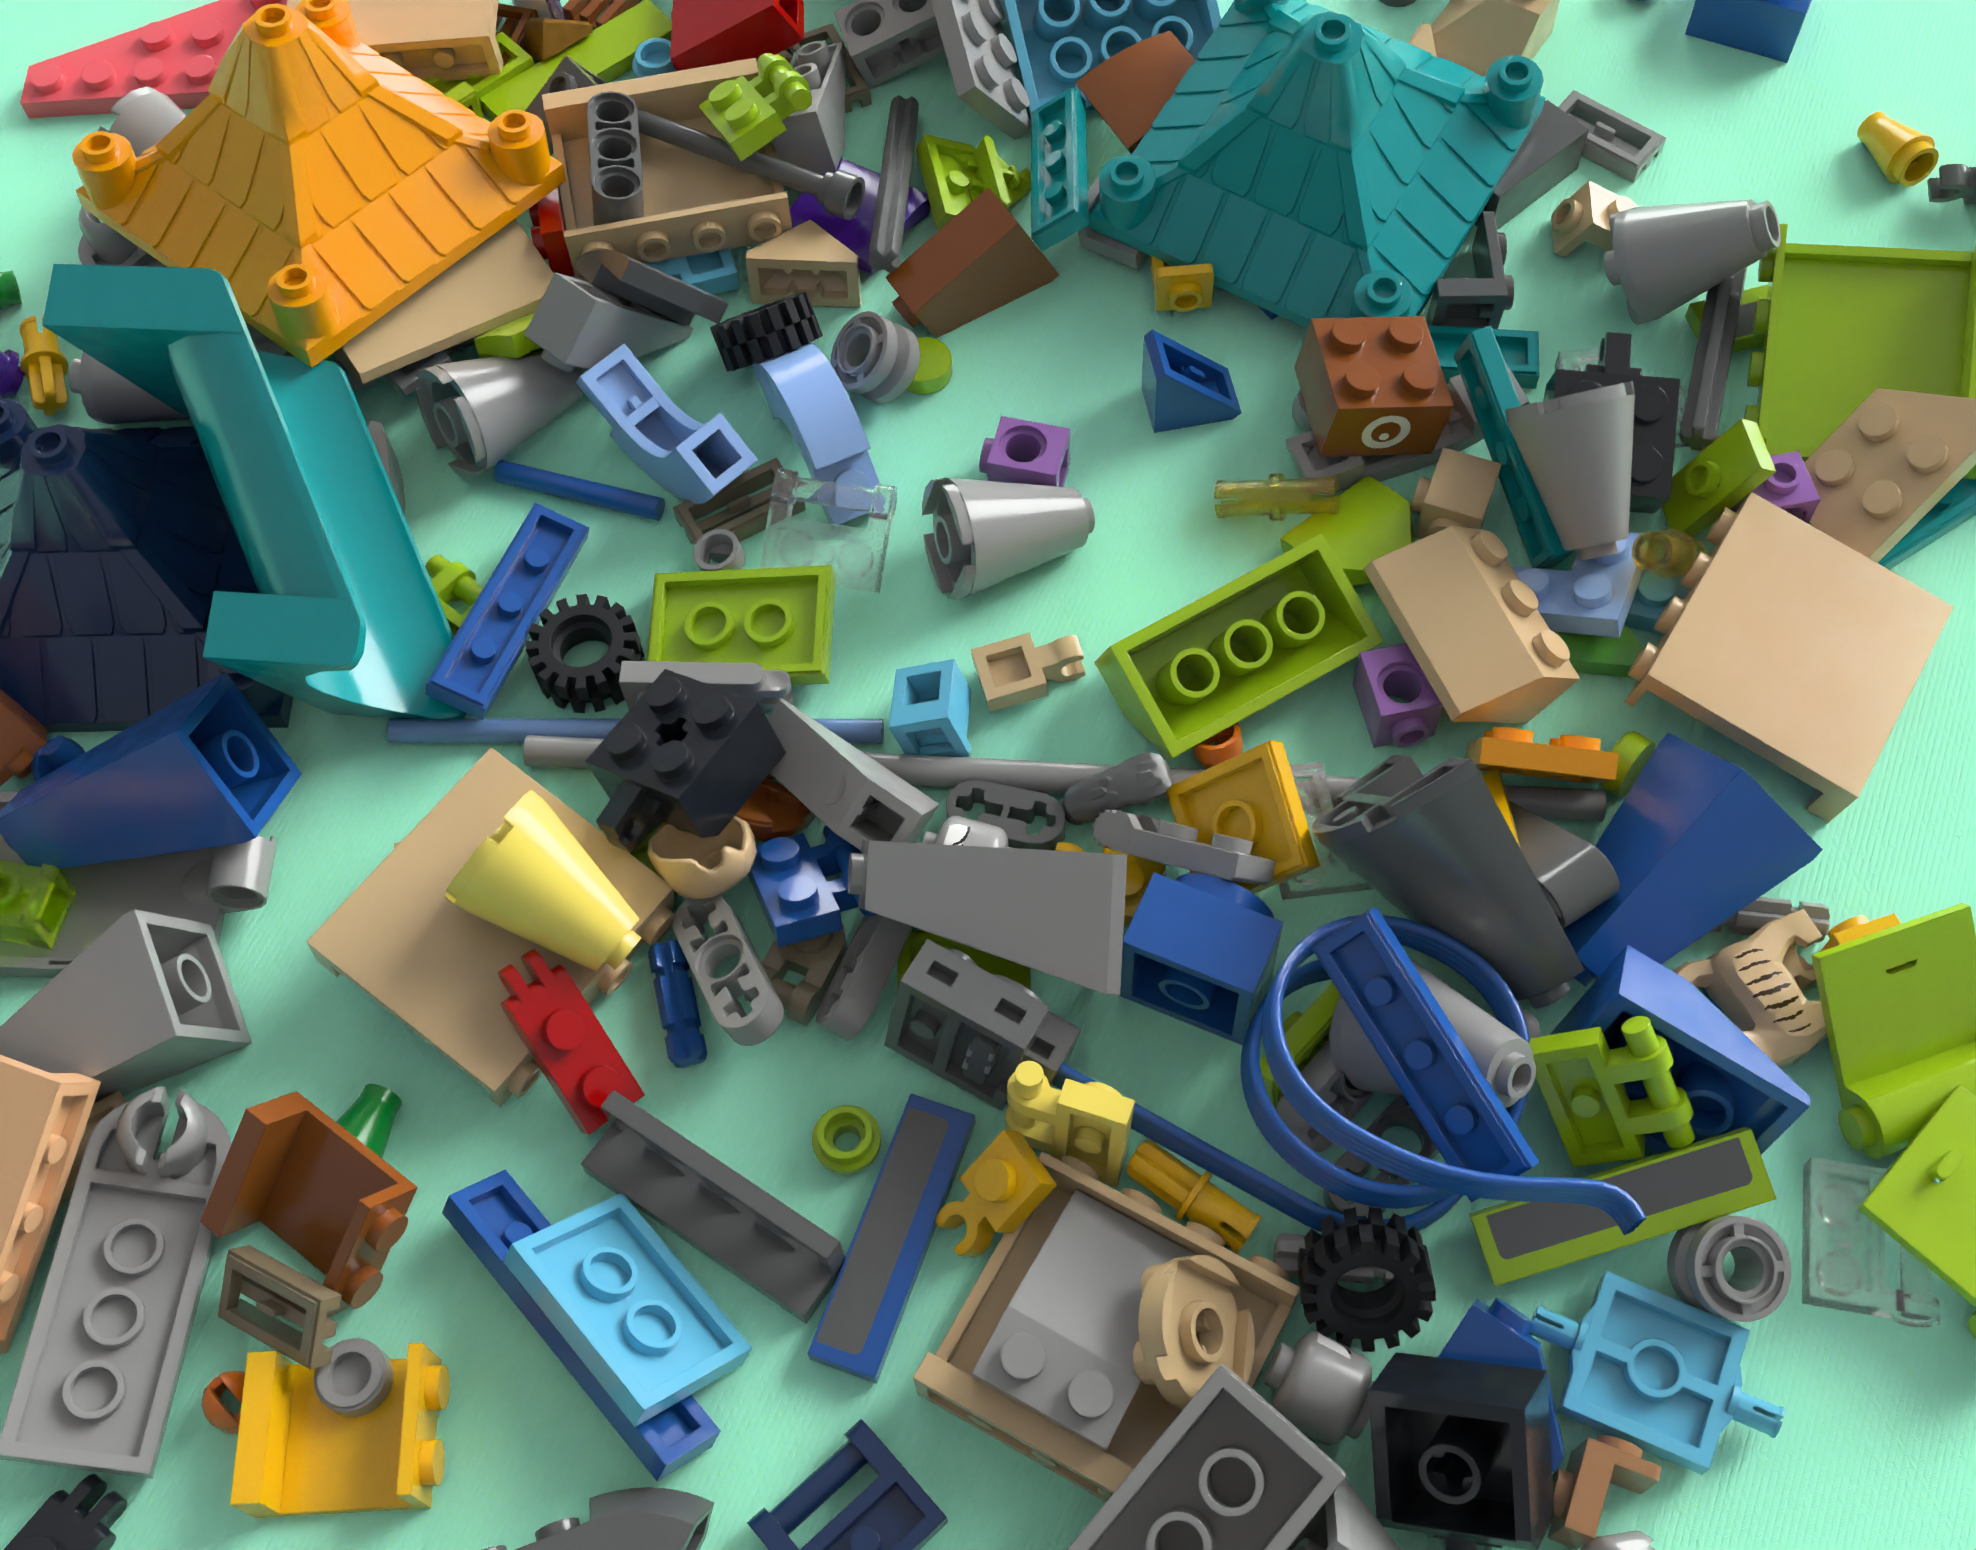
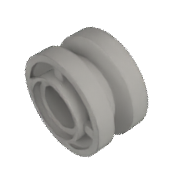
[830,311,920,404]
[1667,1215,1791,1322]

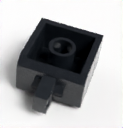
[1543,332,1680,514]
[585,669,786,853]
[1368,1352,1554,1550]

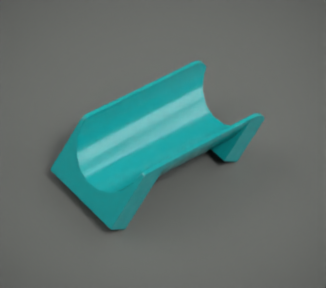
[42,264,467,721]

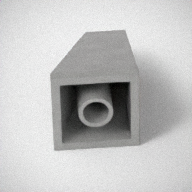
[848,840,1127,995]
[0,909,252,1103]

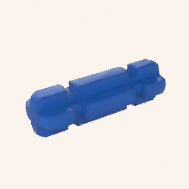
[648,939,708,1068]

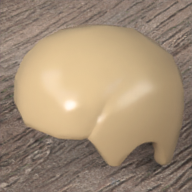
[648,816,757,900]

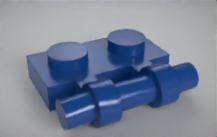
[747,825,877,947]

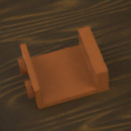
[200,1091,418,1318]

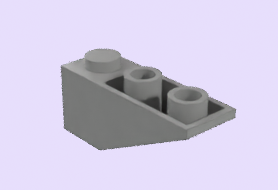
[772,41,846,174]
[768,699,940,850]

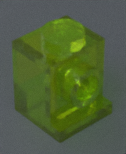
[0,859,77,950]

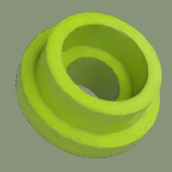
[812,1105,882,1175]

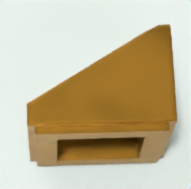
[526,18,593,61]

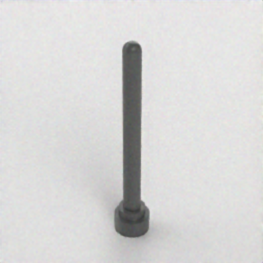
[637,109,865,221]

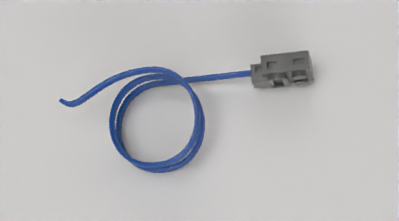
[884,915,1647,1235]

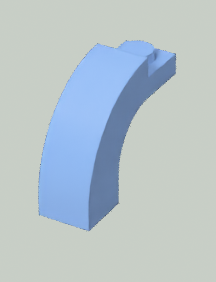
[576,343,758,504]
[753,343,888,526]

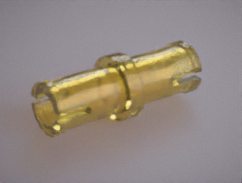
[1214,473,1340,521]
[1632,528,1707,578]

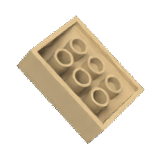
[332,218,554,384]

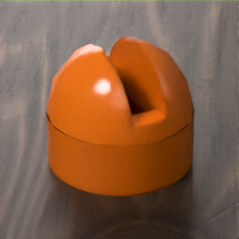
[1192,723,1243,769]
[201,1371,245,1434]

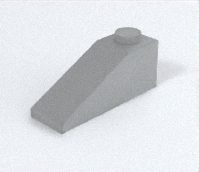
[524,272,694,373]

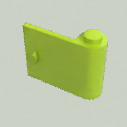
[1811,903,1976,1159]
[1857,1084,1976,1339]

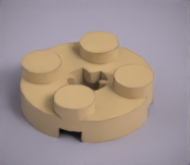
[1133,1255,1255,1410]

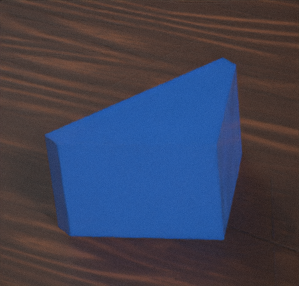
[1141,329,1242,433]

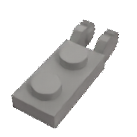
[1092,809,1276,886]

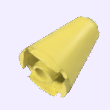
[444,790,641,972]

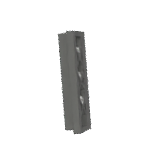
[581,1090,845,1324]

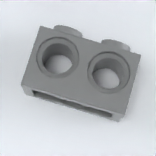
[834,0,945,89]

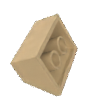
[1363,526,1580,723]

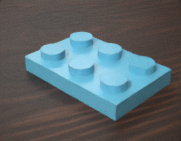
[503,1193,752,1427]

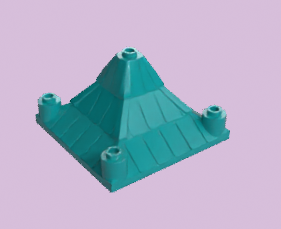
[1089,0,1546,329]

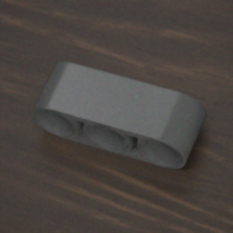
[587,91,644,226]
[1509,801,1620,929]

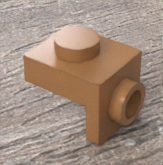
[1547,1435,1662,1550]

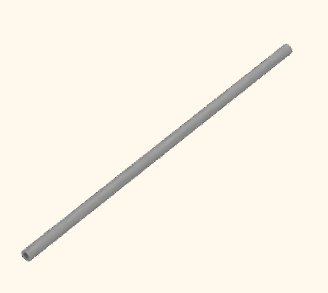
[523,735,1606,822]

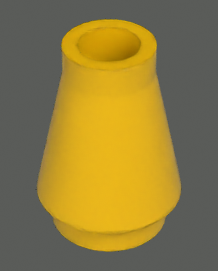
[1857,112,1939,187]

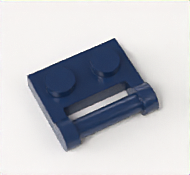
[747,1419,948,1550]

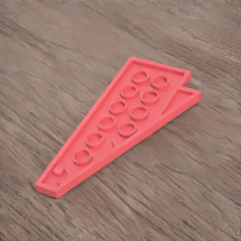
[20,0,287,119]

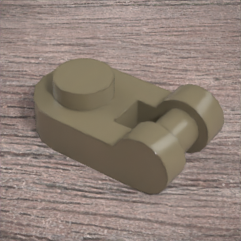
[744,924,847,1026]

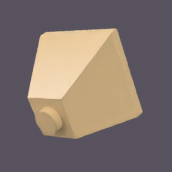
[1431,0,1560,76]

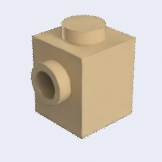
[1411,447,1502,539]

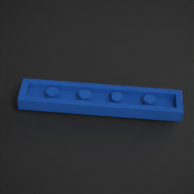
[442,1169,721,1482]

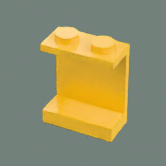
[230,1342,450,1518]

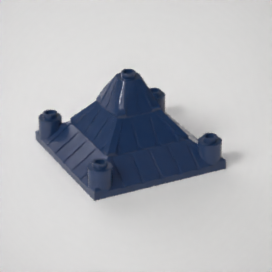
[0,398,294,733]

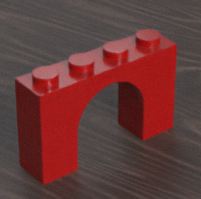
[669,0,804,71]

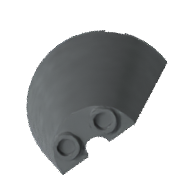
[1312,755,1585,1009]

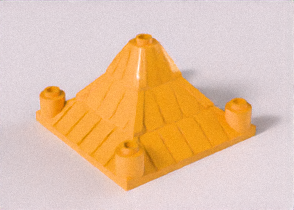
[72,0,566,368]

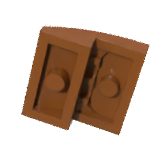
[1075,31,1195,155]

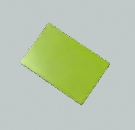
[646,565,836,685]

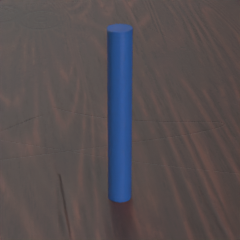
[494,460,665,521]

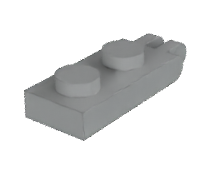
[619,661,794,714]

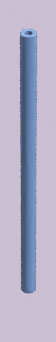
[387,718,884,743]

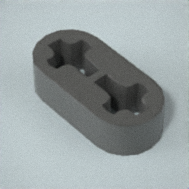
[946,780,1065,850]

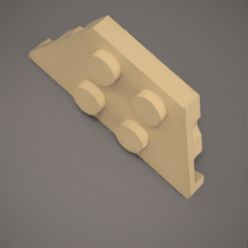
[1804,388,1976,563]

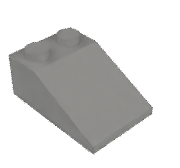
[972,1189,1196,1452]

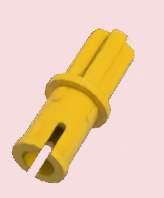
[19,316,69,416]
[1126,1140,1262,1254]

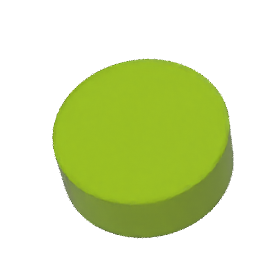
[907,337,953,394]
[1599,731,1656,797]

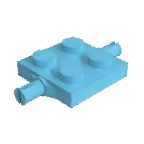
[1529,1271,1785,1475]

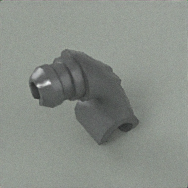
[1061,752,1172,825]

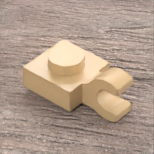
[970,633,1086,713]

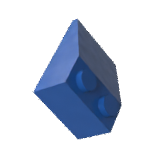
[1550,945,1811,1155]

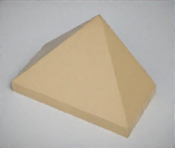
[745,220,862,308]

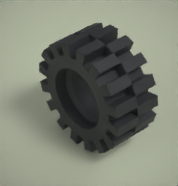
[710,292,823,372]
[526,594,645,713]
[1297,1207,1436,1352]

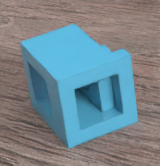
[889,659,972,757]

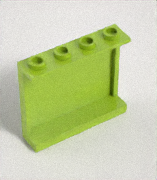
[1744,224,1976,479]

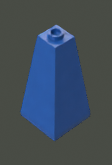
[0,672,302,872]
[1563,733,1823,987]

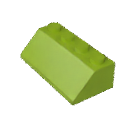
[1094,533,1384,760]

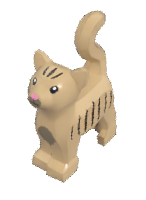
[1673,909,1828,1068]

